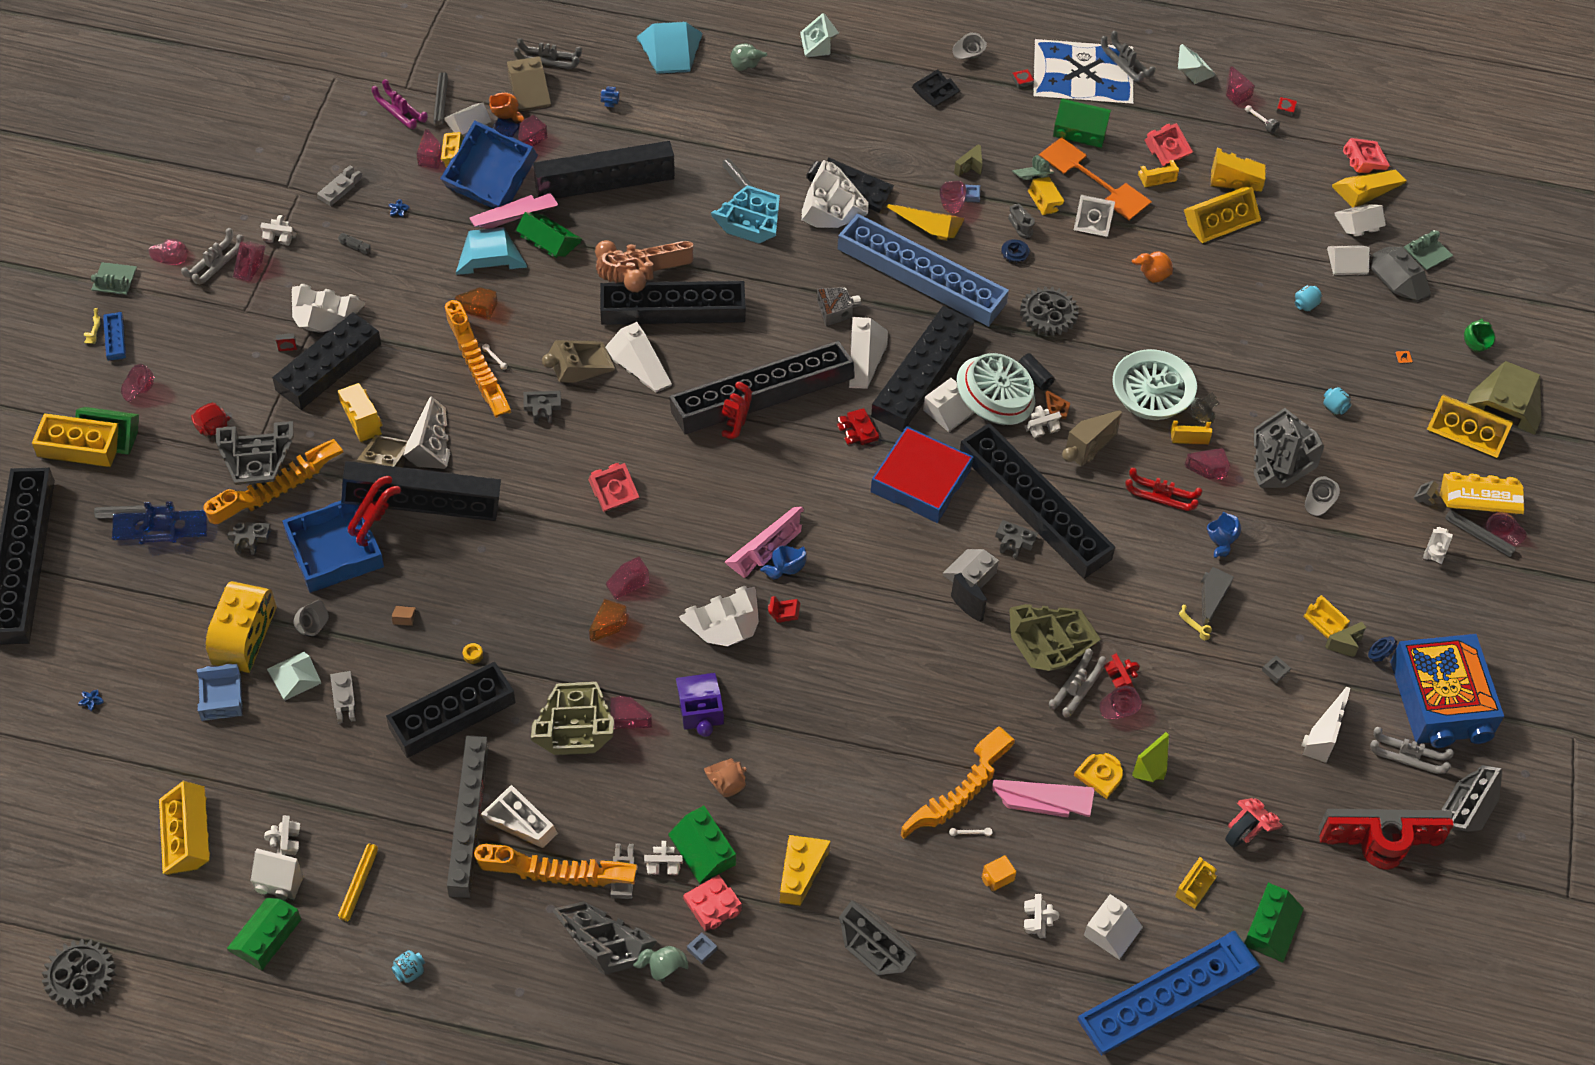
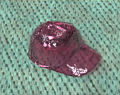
[940,181,966,213]
[149,239,188,265]
[121,364,154,402]
[1486,512,1527,546]
[1099,685,1142,719]

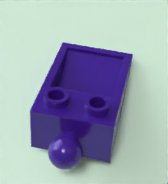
[676,673,724,737]

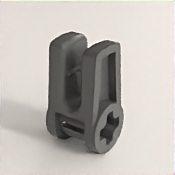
[1008,204,1035,238]

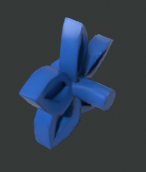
[388,199,410,217]
[78,690,104,712]

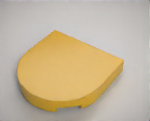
[1074,753,1123,799]

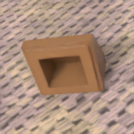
[392,606,416,626]

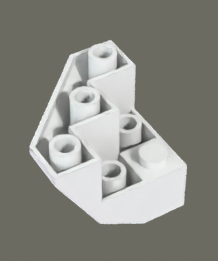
[802,160,868,228]
[292,284,365,332]
[679,585,759,646]

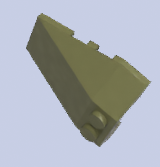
[1466,361,1541,435]
[1009,604,1101,671]
[531,682,614,755]

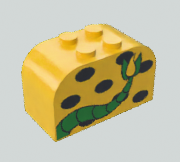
[206,581,277,673]

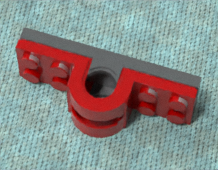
[1318,809,1454,870]

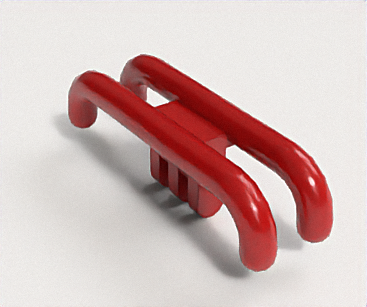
[721,382,752,439]
[1125,468,1203,511]
[348,476,401,547]

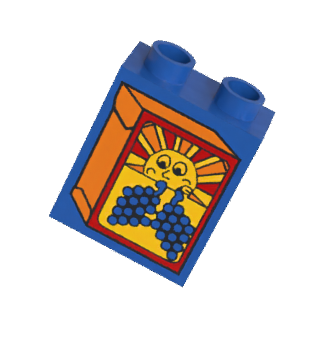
[1390,634,1504,748]

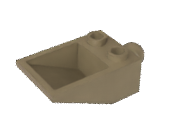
[542,340,615,383]
[1062,410,1122,466]
[357,435,408,468]

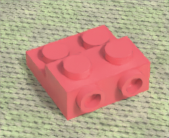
[1144,123,1193,167]
[1343,138,1390,174]
[588,463,639,512]
[683,875,742,932]

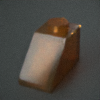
[455,287,498,319]
[589,599,629,642]

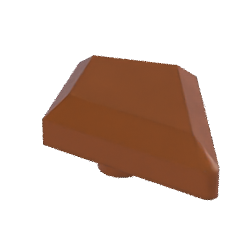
[1045,390,1070,419]

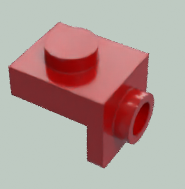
[768,596,801,623]

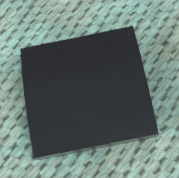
[912,69,960,107]
[951,573,987,622]

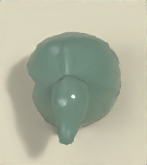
[730,43,767,71]
[633,946,688,982]

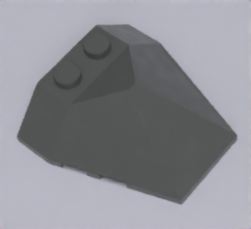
[1254,408,1324,488]
[216,421,294,485]
[553,901,657,974]

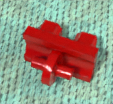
[1104,653,1140,692]

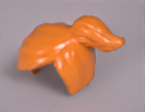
[489,93,525,124]
[1132,251,1173,283]

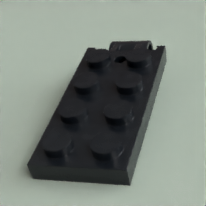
[806,157,894,213]

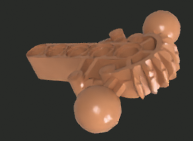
[595,240,693,292]

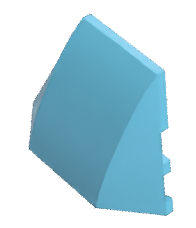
[637,22,702,74]
[711,185,780,244]
[456,227,527,275]

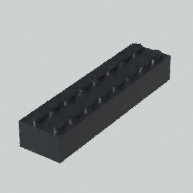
[533,141,675,199]
[600,281,746,325]
[871,306,975,432]
[341,461,501,521]

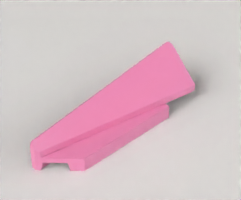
[470,193,558,229]
[725,507,804,578]
[992,780,1094,818]

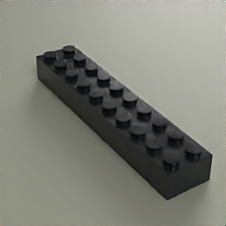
[669,341,855,435]
[960,423,1116,579]
[0,467,55,645]

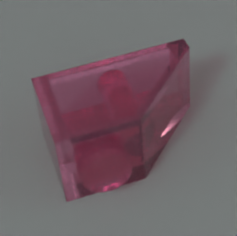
[1226,66,1255,106]
[518,115,548,147]
[417,129,443,169]
[233,241,265,281]
[1185,448,1230,480]
[606,557,649,599]
[611,696,652,729]

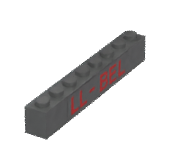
[447,736,489,898]

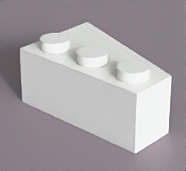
[481,785,558,848]

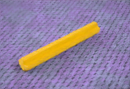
[338,844,378,921]

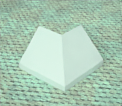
[800,13,839,57]
[1178,44,1216,84]
[267,652,321,701]

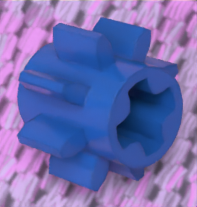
[601,86,620,107]

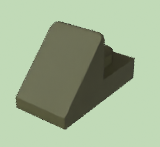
[954,144,982,177]
[1325,622,1366,657]

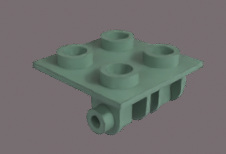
[1012,155,1054,180]
[1403,230,1453,270]
[91,262,137,295]

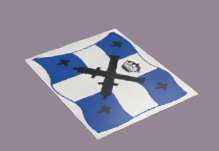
[1034,39,1133,104]

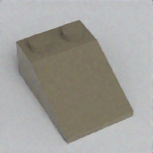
[507,56,551,112]

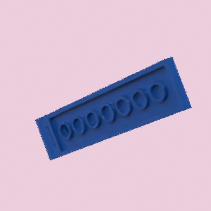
[1077,931,1261,1056]

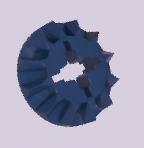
[1001,239,1030,264]
[1368,636,1397,662]

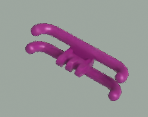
[371,79,428,129]

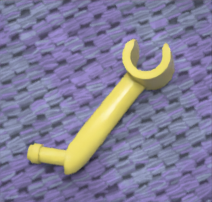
[84,308,101,344]
[1179,605,1212,641]

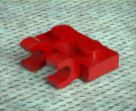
[837,408,879,445]

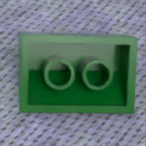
[1053,98,1111,148]
[516,212,582,258]
[75,407,139,454]
[668,806,736,884]
[1244,882,1304,963]
[227,898,301,971]

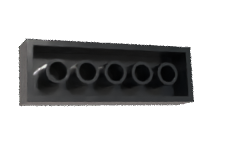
[272,312,381,410]
[386,661,516,758]

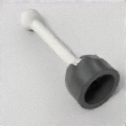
[1245,106,1280,134]

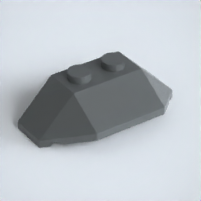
[1371,247,1431,302]
[1441,765,1502,831]
[839,900,917,975]

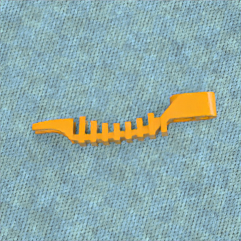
[901,726,1015,839]
[474,844,638,887]

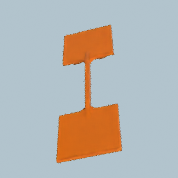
[1039,137,1152,221]

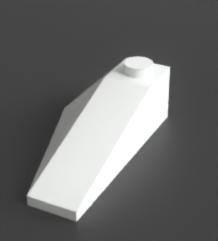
[605,322,672,393]
[1302,687,1350,763]

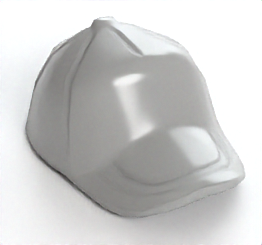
[953,33,987,59]
[1305,476,1340,516]
[293,600,329,636]

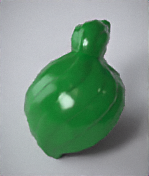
[1464,318,1495,352]

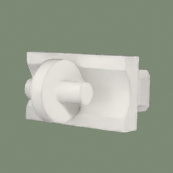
[260,215,296,246]
[1025,406,1061,439]
[1423,527,1453,564]
[264,815,300,855]
[644,841,683,875]
[1024,894,1059,938]

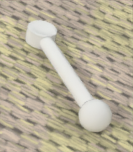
[482,344,508,370]
[949,828,992,837]

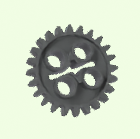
[1020,286,1079,336]
[42,939,116,1009]

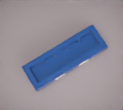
[103,312,126,361]

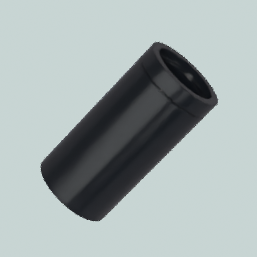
[1018,353,1055,391]

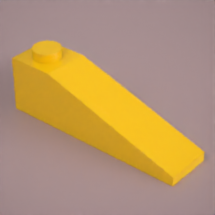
[1332,170,1407,208]
[887,204,964,241]

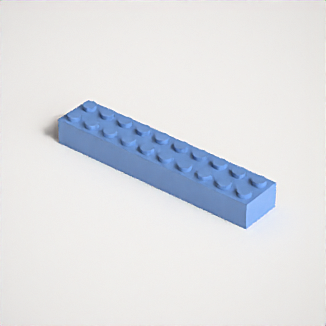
[838,213,1009,327]

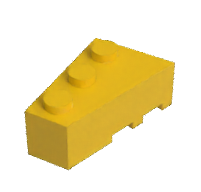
[1211,148,1265,192]
[338,383,382,442]
[780,835,831,906]

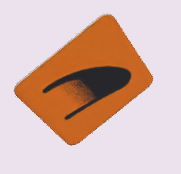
[1396,351,1412,363]

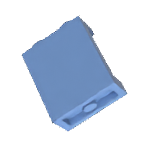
[197,664,243,721]

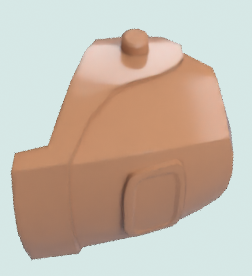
[704,758,747,797]

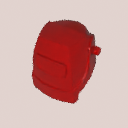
[191,402,230,436]

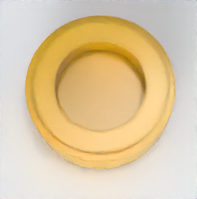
[463,643,483,664]

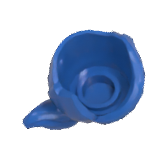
[1207,512,1241,558]
[760,546,807,579]

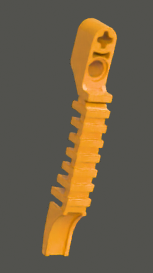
[445,300,511,418]
[204,439,344,524]

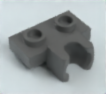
[523,390,561,424]
[1263,433,1303,475]
[995,520,1038,558]
[227,521,271,555]

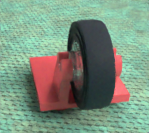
[1225,798,1283,848]

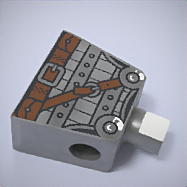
[817,287,861,326]

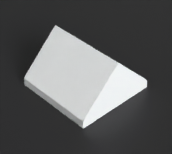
[1327,246,1370,275]

